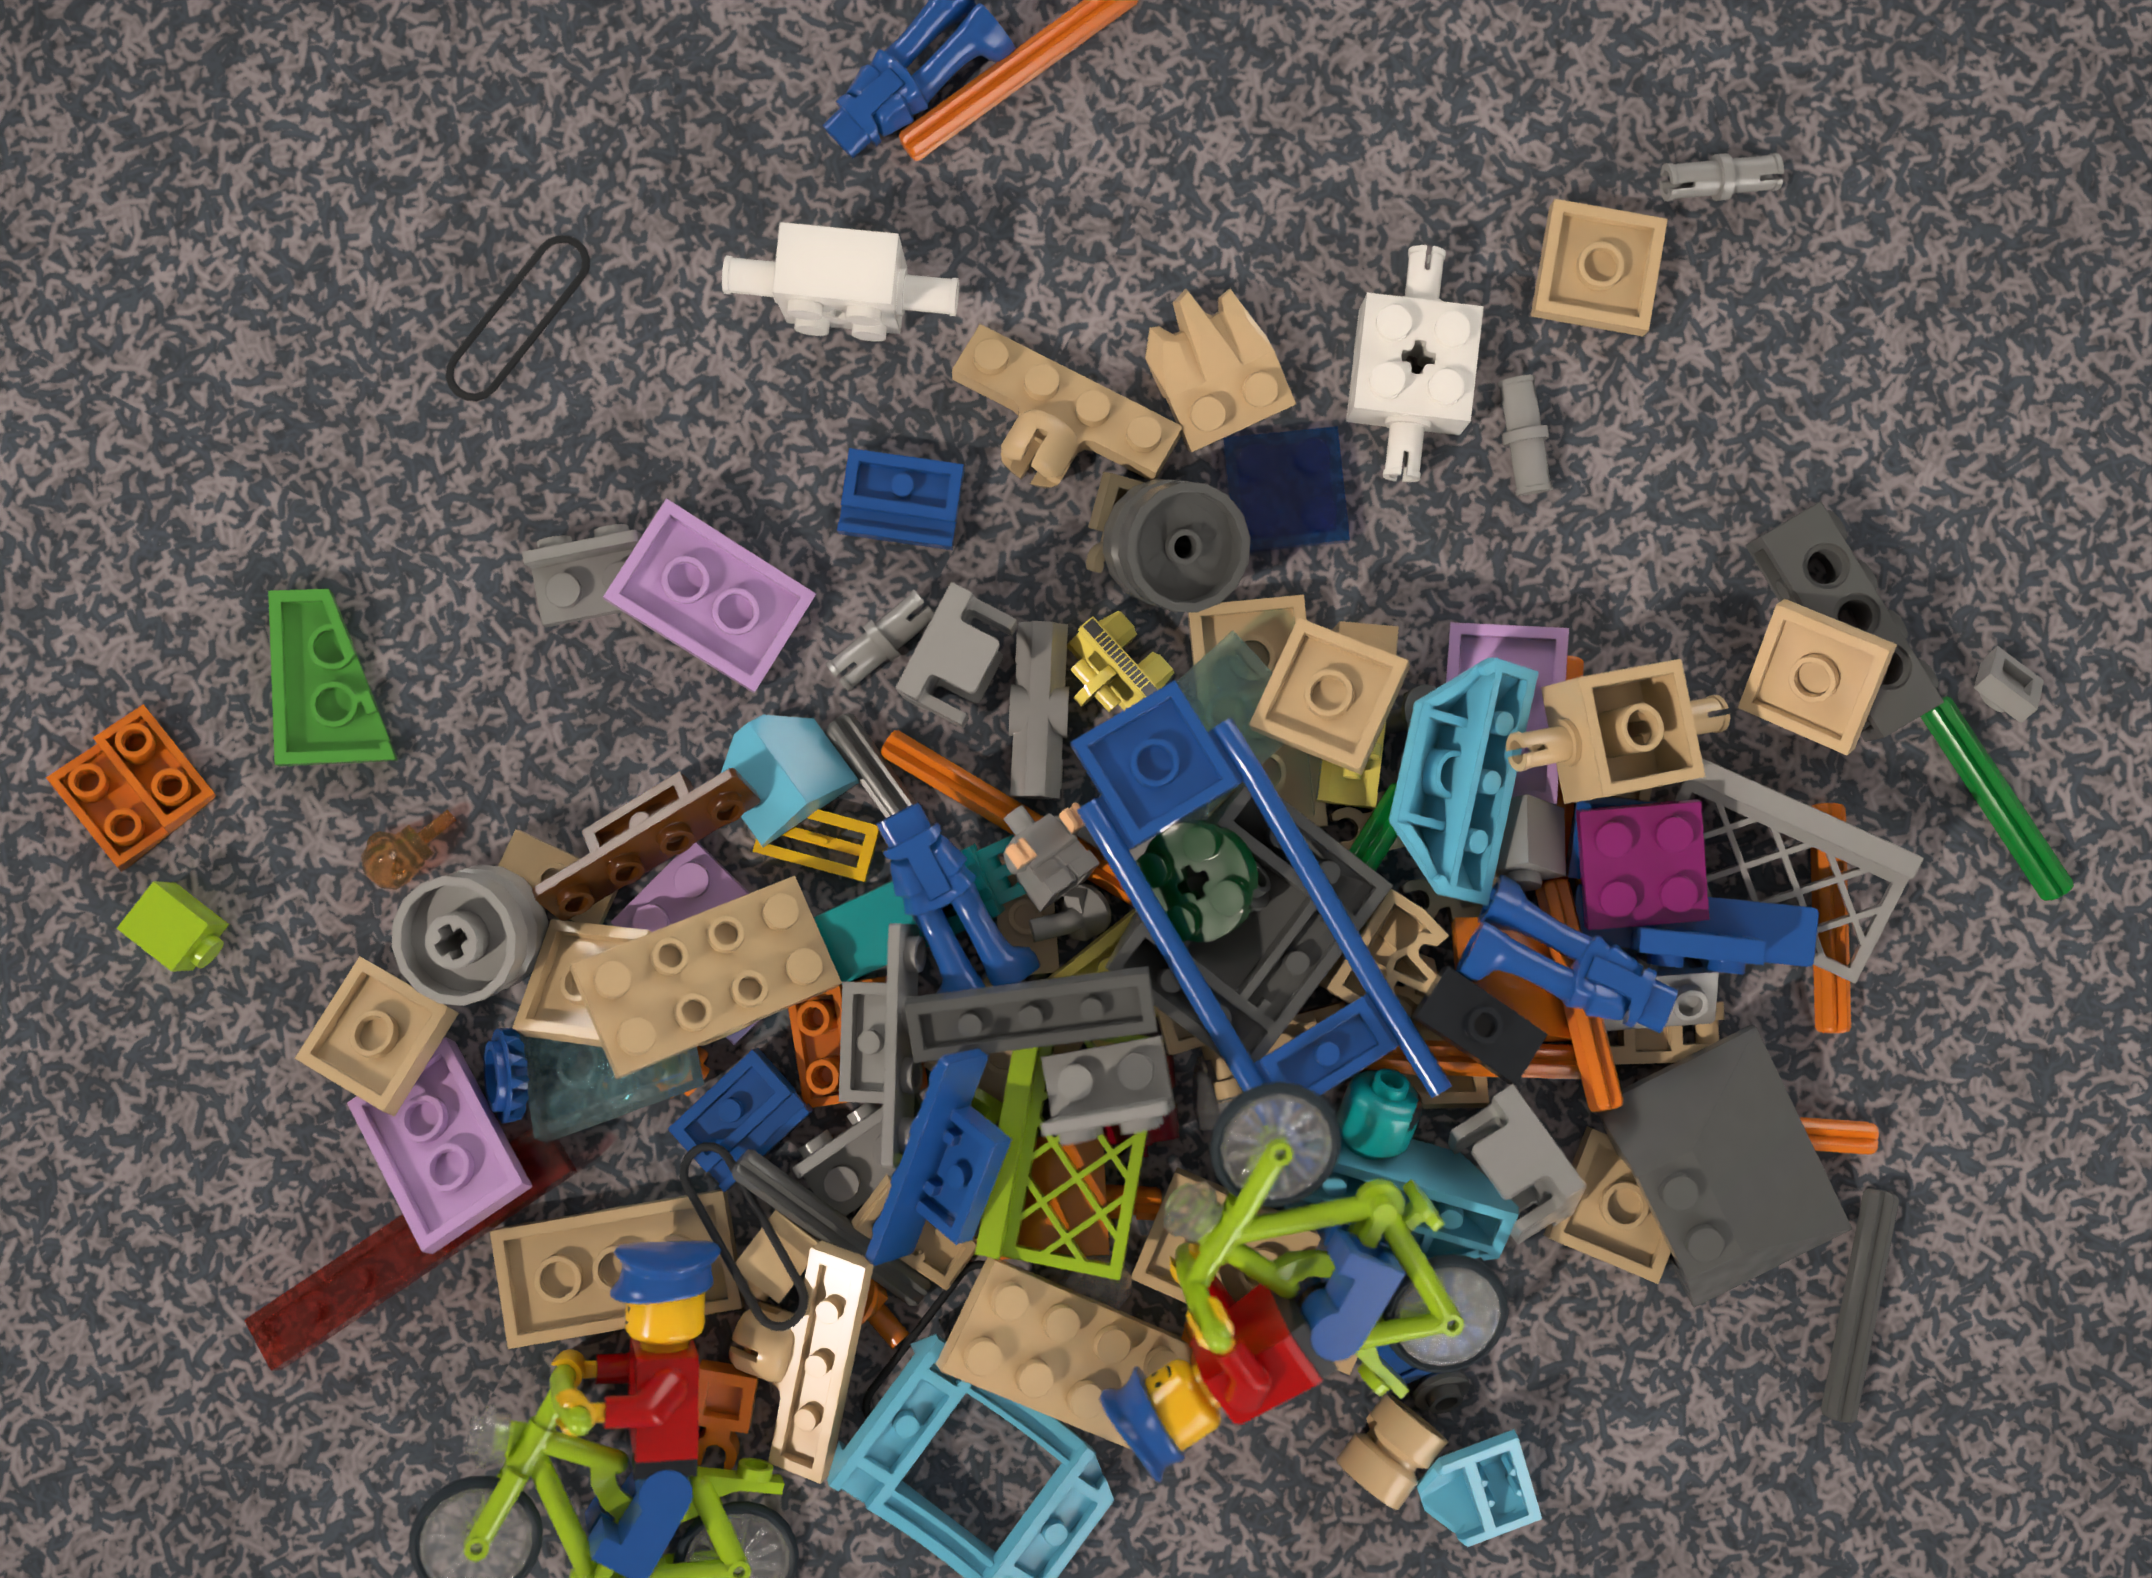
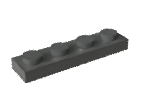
[904,966,1157,1063]

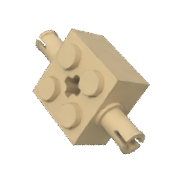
[1506,659,1730,804]

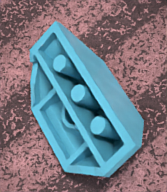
[1389,657,1539,906]
[1269,1127,1519,1262]

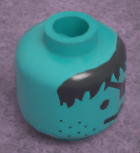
[1336,1069,1423,1161]

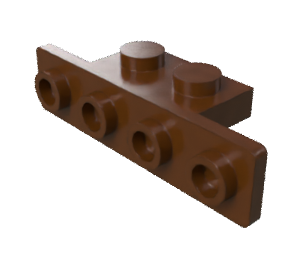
[532,768,760,921]

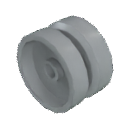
[392,864,548,1006]

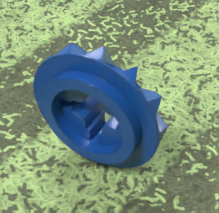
[483,1028,530,1123]

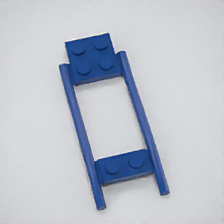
[1071,680,1452,1181]

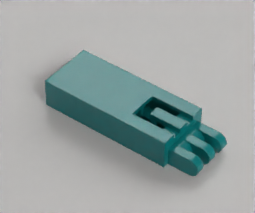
[813,834,1027,984]

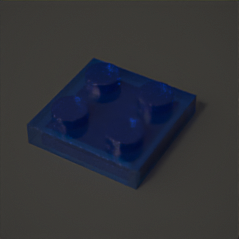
[1222,426,1350,552]

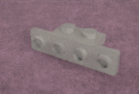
[839,923,926,1168]

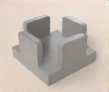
[895,582,1018,729]
[1448,1084,1586,1245]

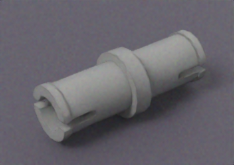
[1659,153,1784,201]
[1497,375,1553,496]
[826,589,935,692]

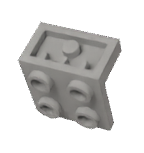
[1041,1035,1175,1145]

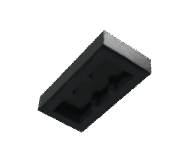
[1411,966,1548,1085]

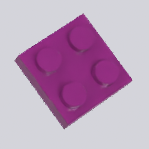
[1576,799,1709,930]

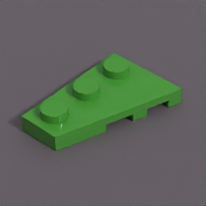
[268,589,398,766]

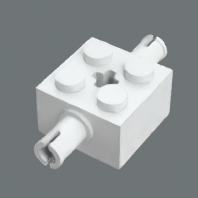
[722,222,959,341]
[1346,245,1484,482]

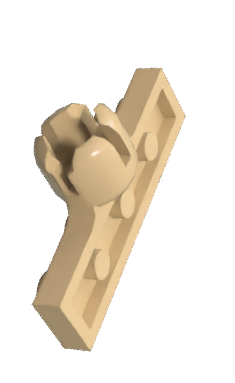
[952,324,1183,489]
[729,1240,874,1484]

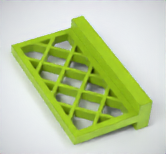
[975,1034,1164,1280]

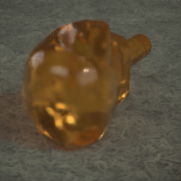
[361,809,456,890]

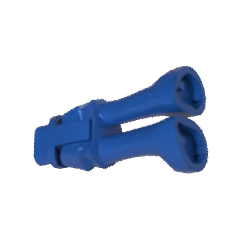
[822,0,1016,159]
[876,802,1041,994]
[1456,875,1678,1033]

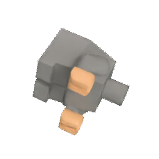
[1004,802,1099,912]

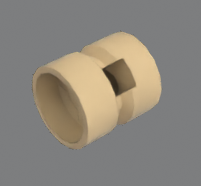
[1336,1392,1448,1510]

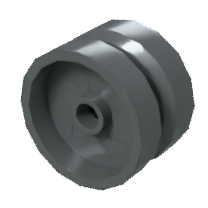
[1103,479,1251,613]

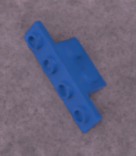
[1574,884,1819,974]
[865,1048,1012,1266]

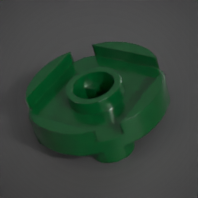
[1136,819,1258,942]

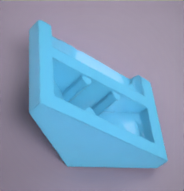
[721,715,859,848]
[1416,1429,1542,1547]

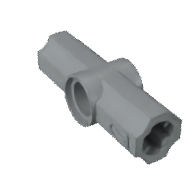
[1009,621,1069,800]

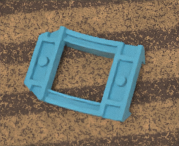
[827,1334,1114,1578]

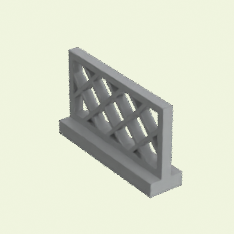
[1673,757,1924,984]

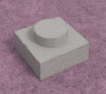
[1974,646,2044,723]

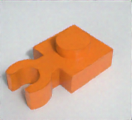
[697,1359,759,1470]

